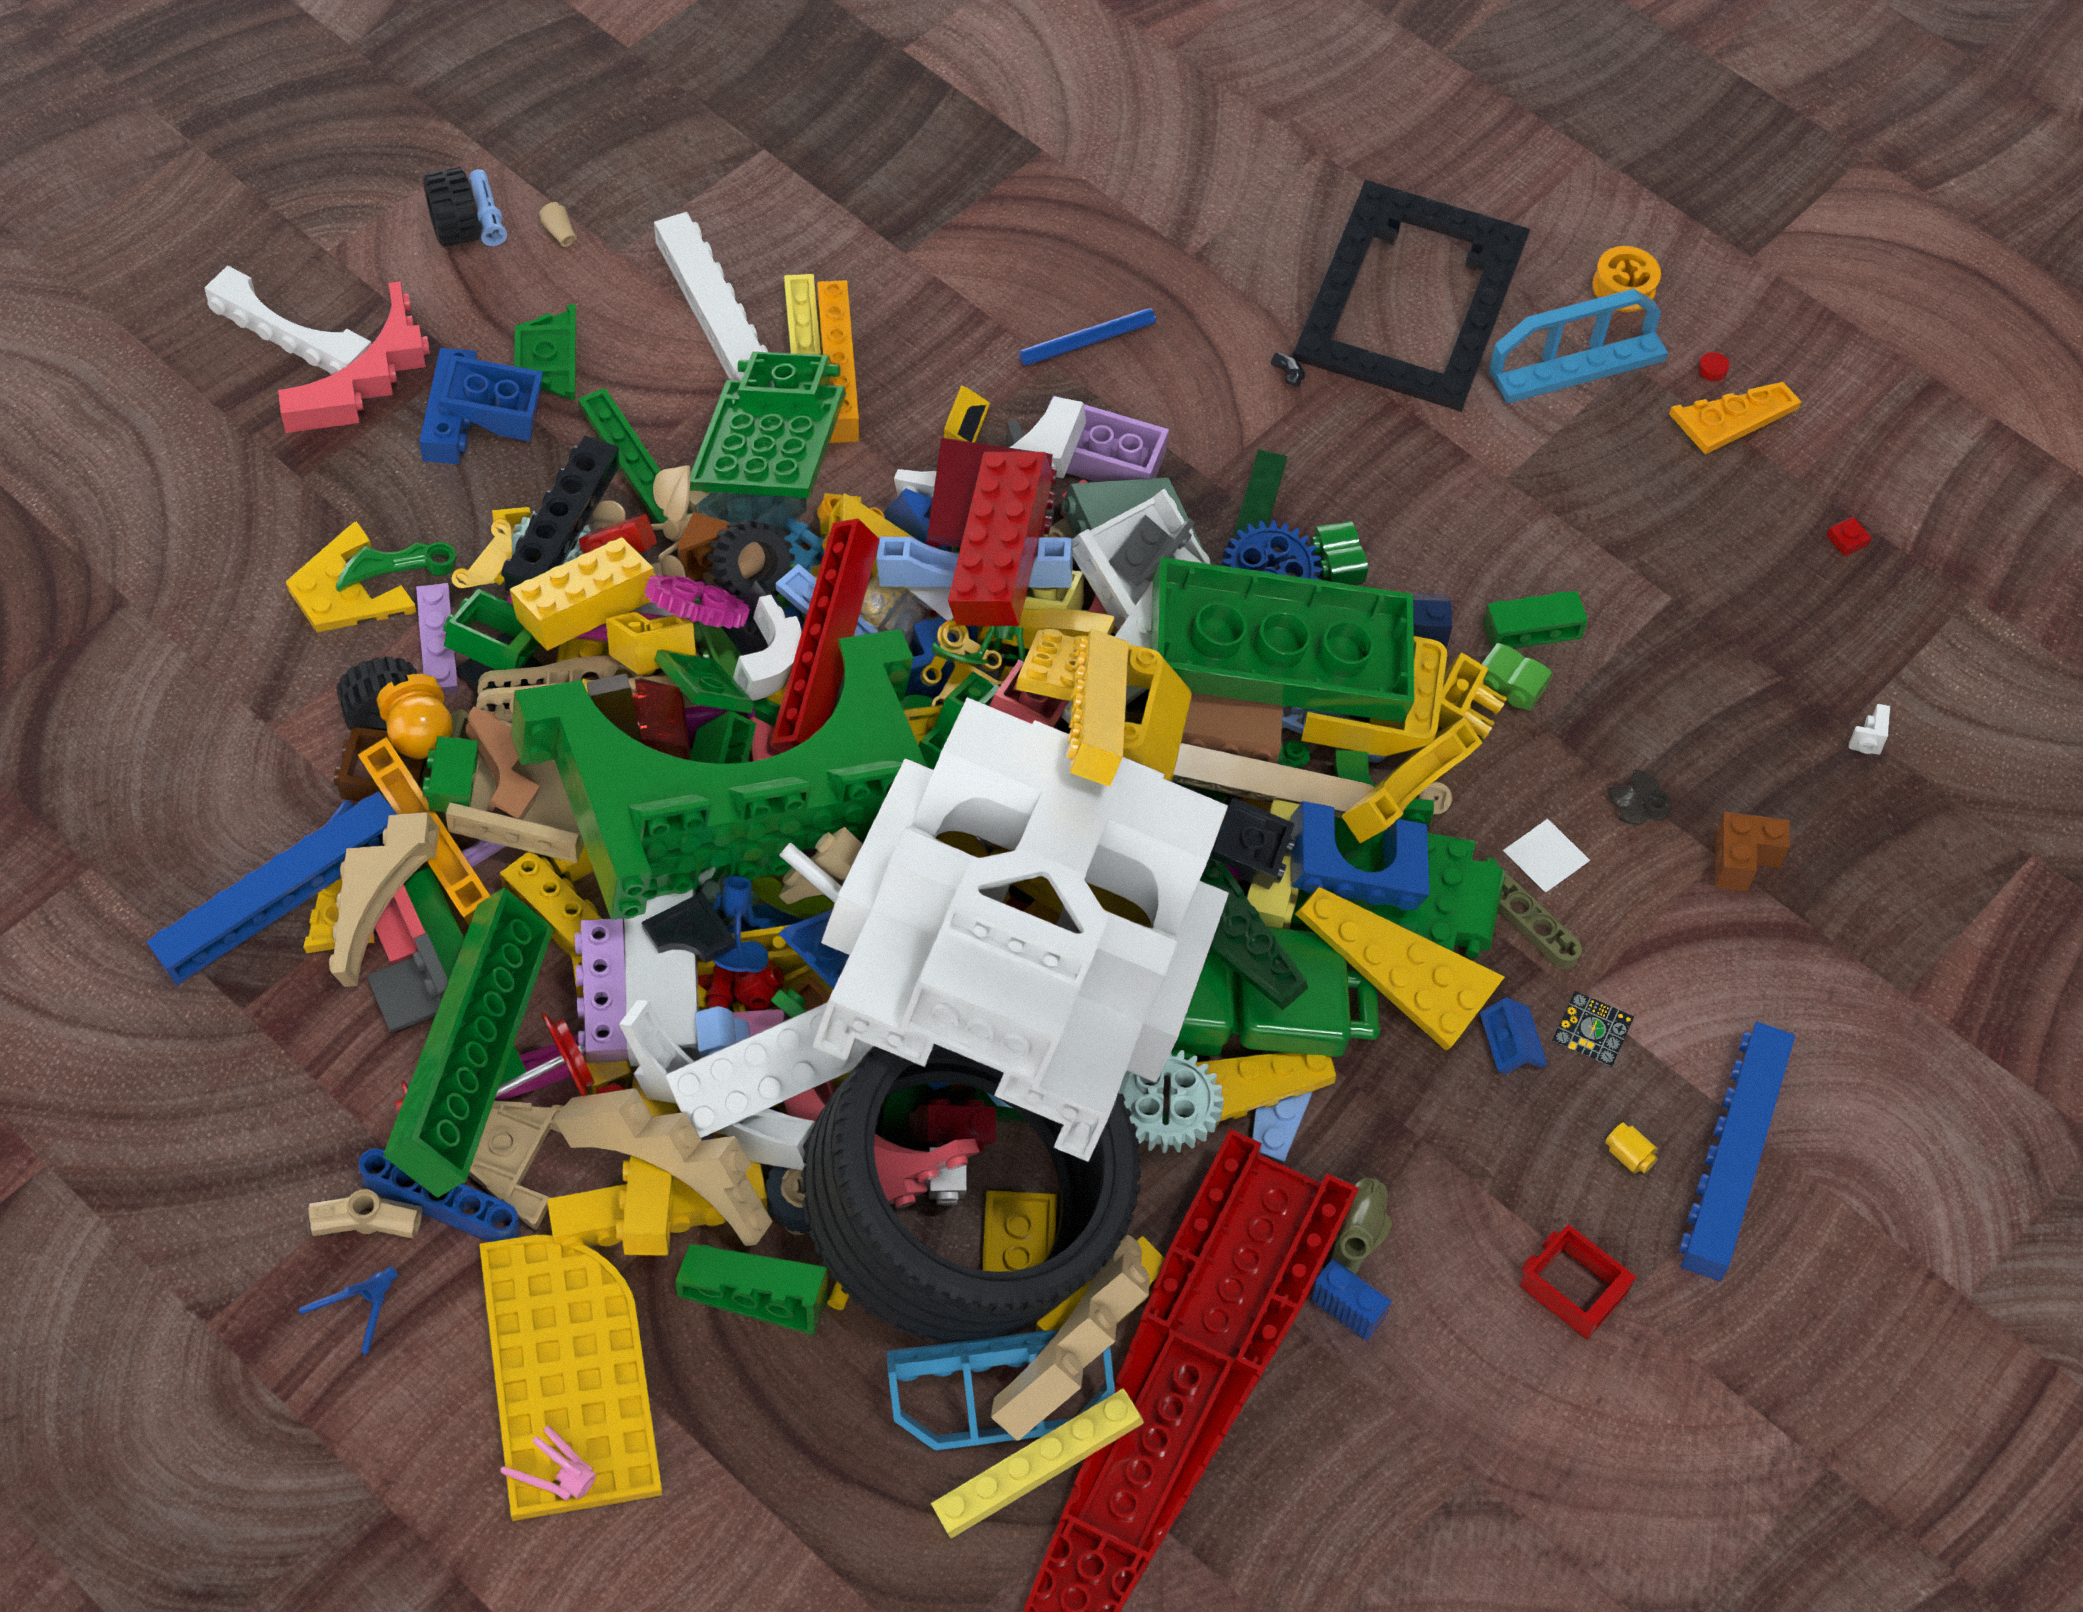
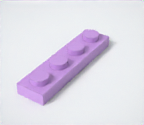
[416,583,459,695]

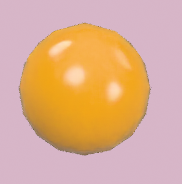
[376,674,453,760]

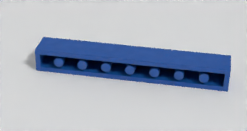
[146,791,398,986]
[1678,1021,1795,1282]

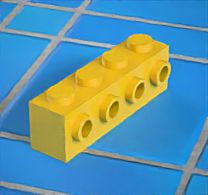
[500,851,602,958]

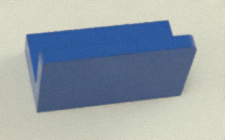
[1480,997,1547,1075]

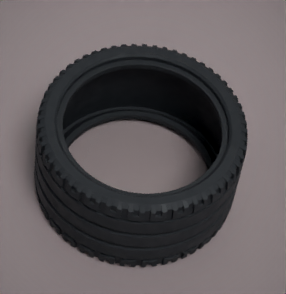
[801,1044,1142,1344]

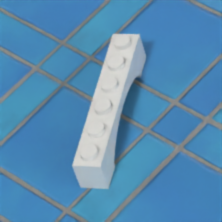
[205,266,371,375]

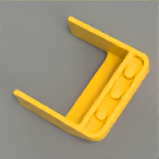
[1301,636,1447,756]

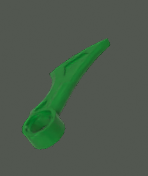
[336,542,456,592]

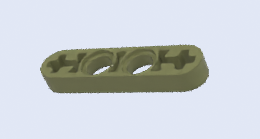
[1498,872,1582,969]

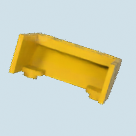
[1123,644,1192,782]

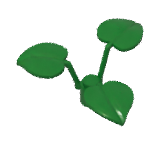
[932,626,1026,664]

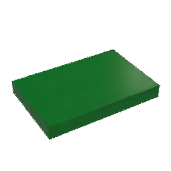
[654,649,754,714]

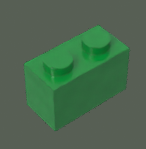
[422,736,478,812]

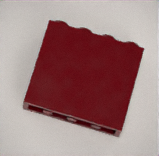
[926,438,1057,549]

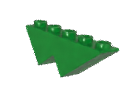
[918,672,1000,770]

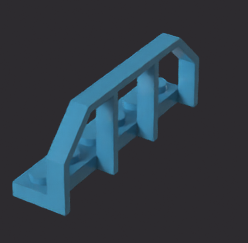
[1488,289,1668,404]
[886,1329,1115,1450]

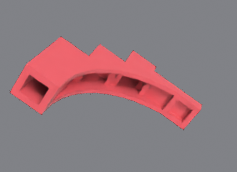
[278,282,430,433]
[784,1080,979,1209]

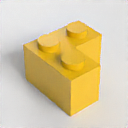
[606,612,696,675]

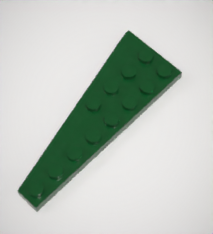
[1199,849,1308,1010]

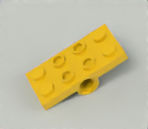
[1016,629,1087,702]

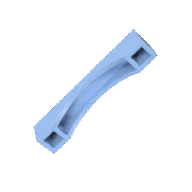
[877,537,1073,588]

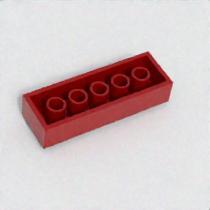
[948,452,1053,626]

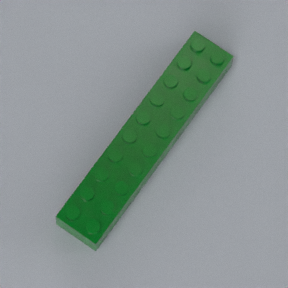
[383,887,554,1198]

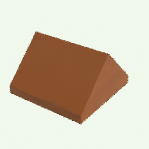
[677,512,730,582]

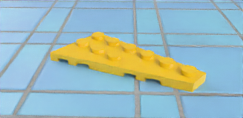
[1295,887,1504,1051]

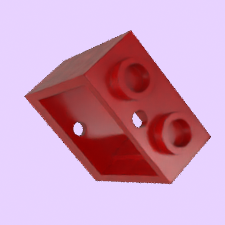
[1520,1224,1637,1340]

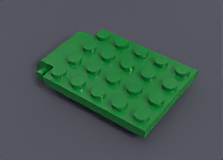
[690,351,846,498]
[1291,817,1505,958]

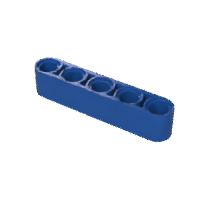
[359,1148,521,1242]

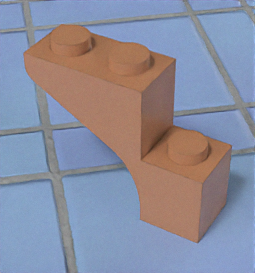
[465,706,540,820]

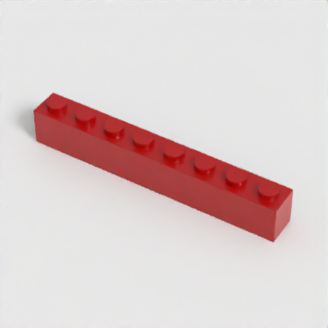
[770,518,880,753]

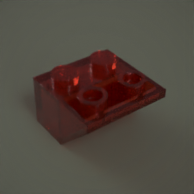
[632,678,691,761]

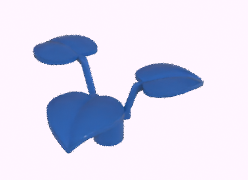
[713,876,802,973]

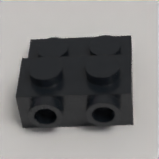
[1210,798,1296,890]

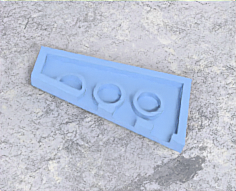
[1252,1050,1313,1165]

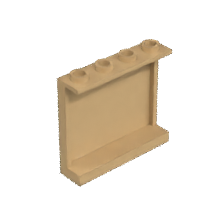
[445,720,584,863]

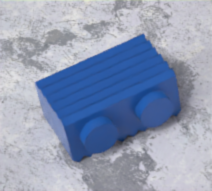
[1310,1259,1392,1341]

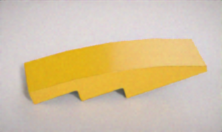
[980,608,1115,649]

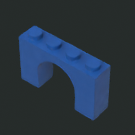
[1290,801,1429,910]

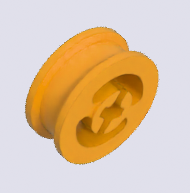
[1592,246,1661,312]

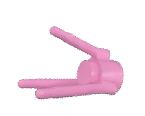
[500,1426,597,1501]

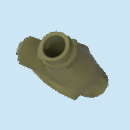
[1330,1177,1392,1274]

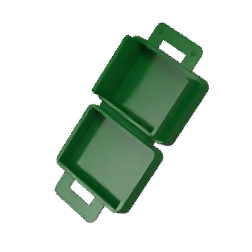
[1172,927,1380,1057]

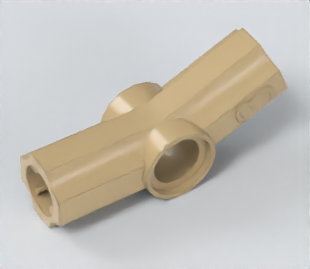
[309,1189,423,1239]

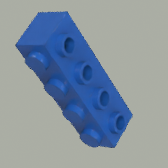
[419,348,478,464]

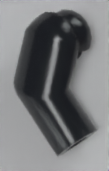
[1271,351,1306,387]

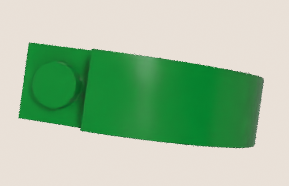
[1332,750,1434,829]

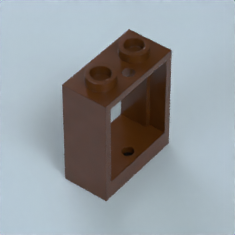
[334,727,427,806]

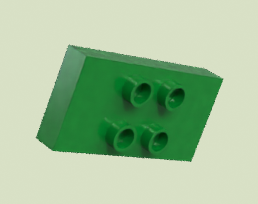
[1150,557,1414,723]

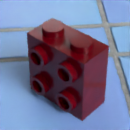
[907,1099,996,1152]

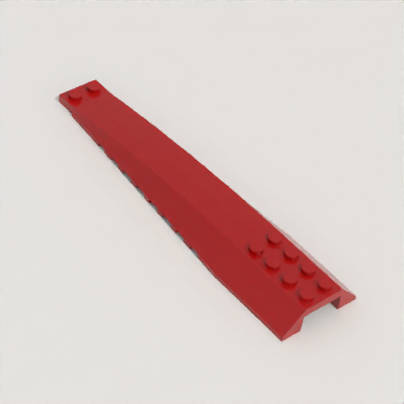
[1023,1129,1359,1612]

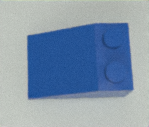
[439,355,543,441]

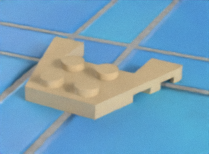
[468,1101,565,1230]

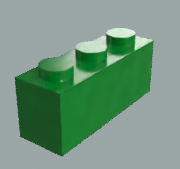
[1482,591,1588,649]

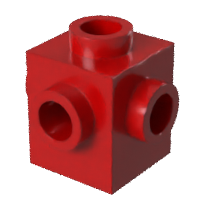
[734,959,784,1011]

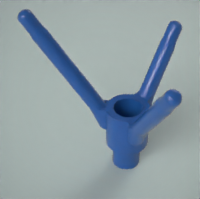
[299,1266,398,1355]

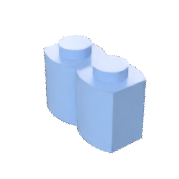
[695,1006,750,1058]

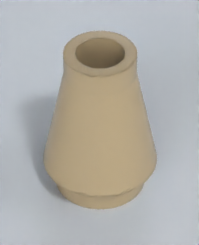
[539,202,576,247]

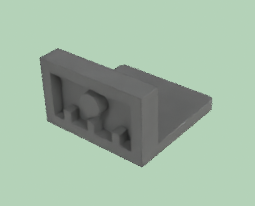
[1109,515,1195,587]
[367,934,448,1032]

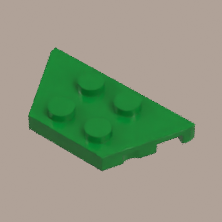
[514,304,577,400]

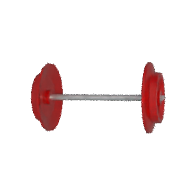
[395,1012,595,1112]

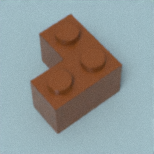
[1715,812,1790,892]

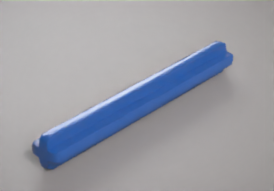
[1019,308,1156,366]

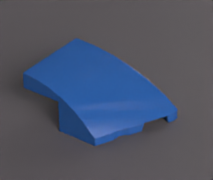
[883,488,952,552]

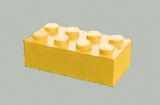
[509,537,655,651]

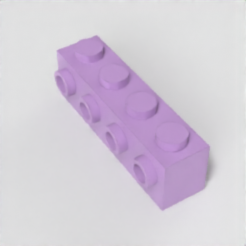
[575,918,629,1063]

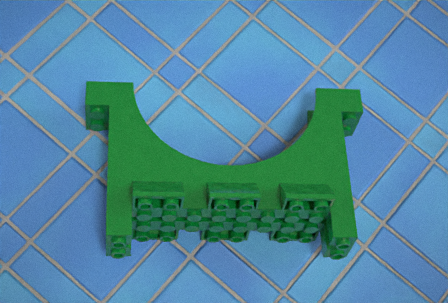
[511,629,928,920]

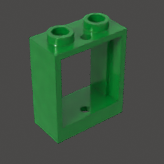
[443,589,541,670]

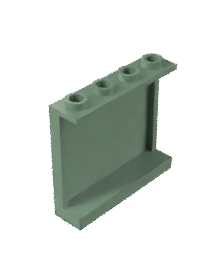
[1061,478,1204,551]

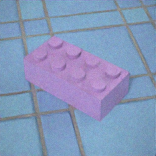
[1048,395,1169,482]

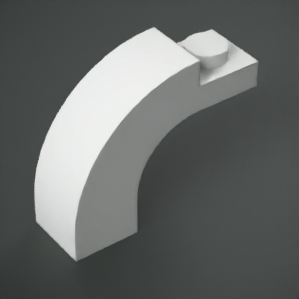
[733,595,802,701]

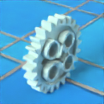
[1118,1050,1224,1153]

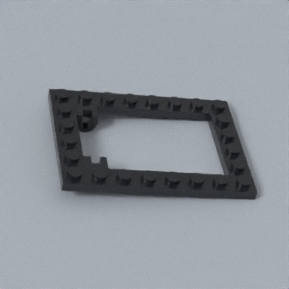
[1293,179,1530,412]

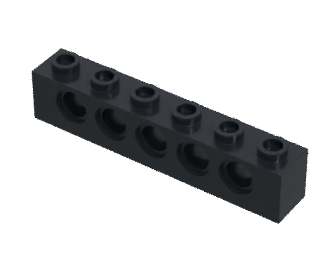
[501,435,620,592]

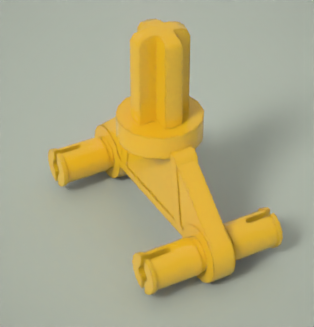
[452,518,513,588]

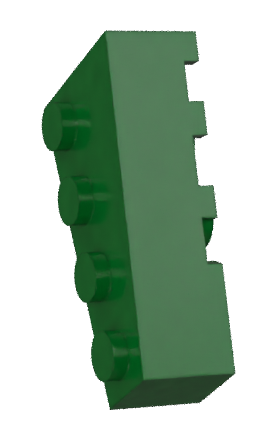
[675,1244,828,1336]

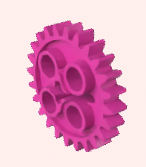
[645,574,750,629]

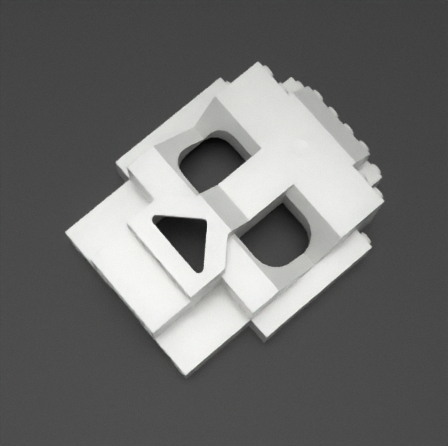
[812,697,1229,1162]

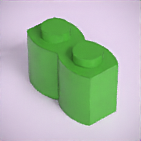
[1482,643,1552,711]

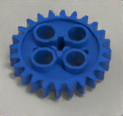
[1221,520,1322,580]

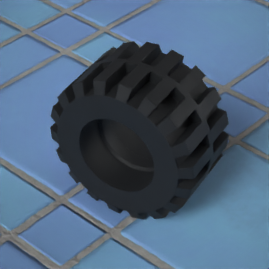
[423,167,480,247]
[708,520,795,599]
[336,656,418,731]

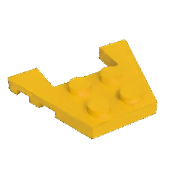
[286,521,416,632]

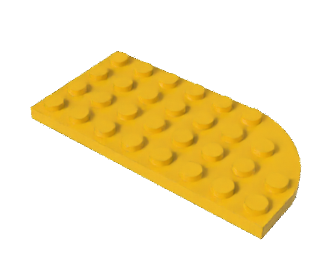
[479,1235,663,1521]

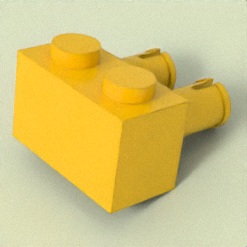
[1438,652,1507,739]

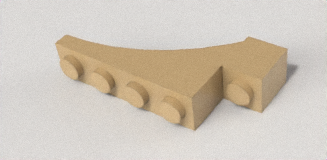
[329,812,439,987]

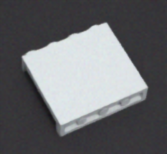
[1071,489,1211,631]

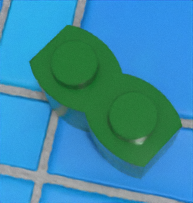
[1310,521,1368,585]

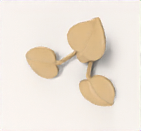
[593,465,692,577]

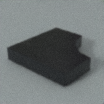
[641,892,736,963]

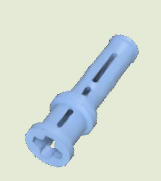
[469,170,507,246]

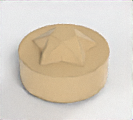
[1419,782,1453,815]

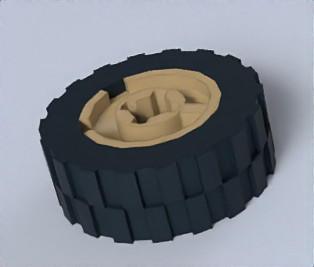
[766,1166,811,1234]

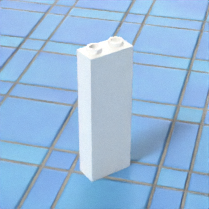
[624,889,701,1066]

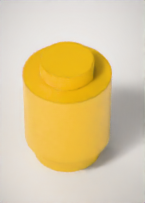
[1605,1122,1658,1174]

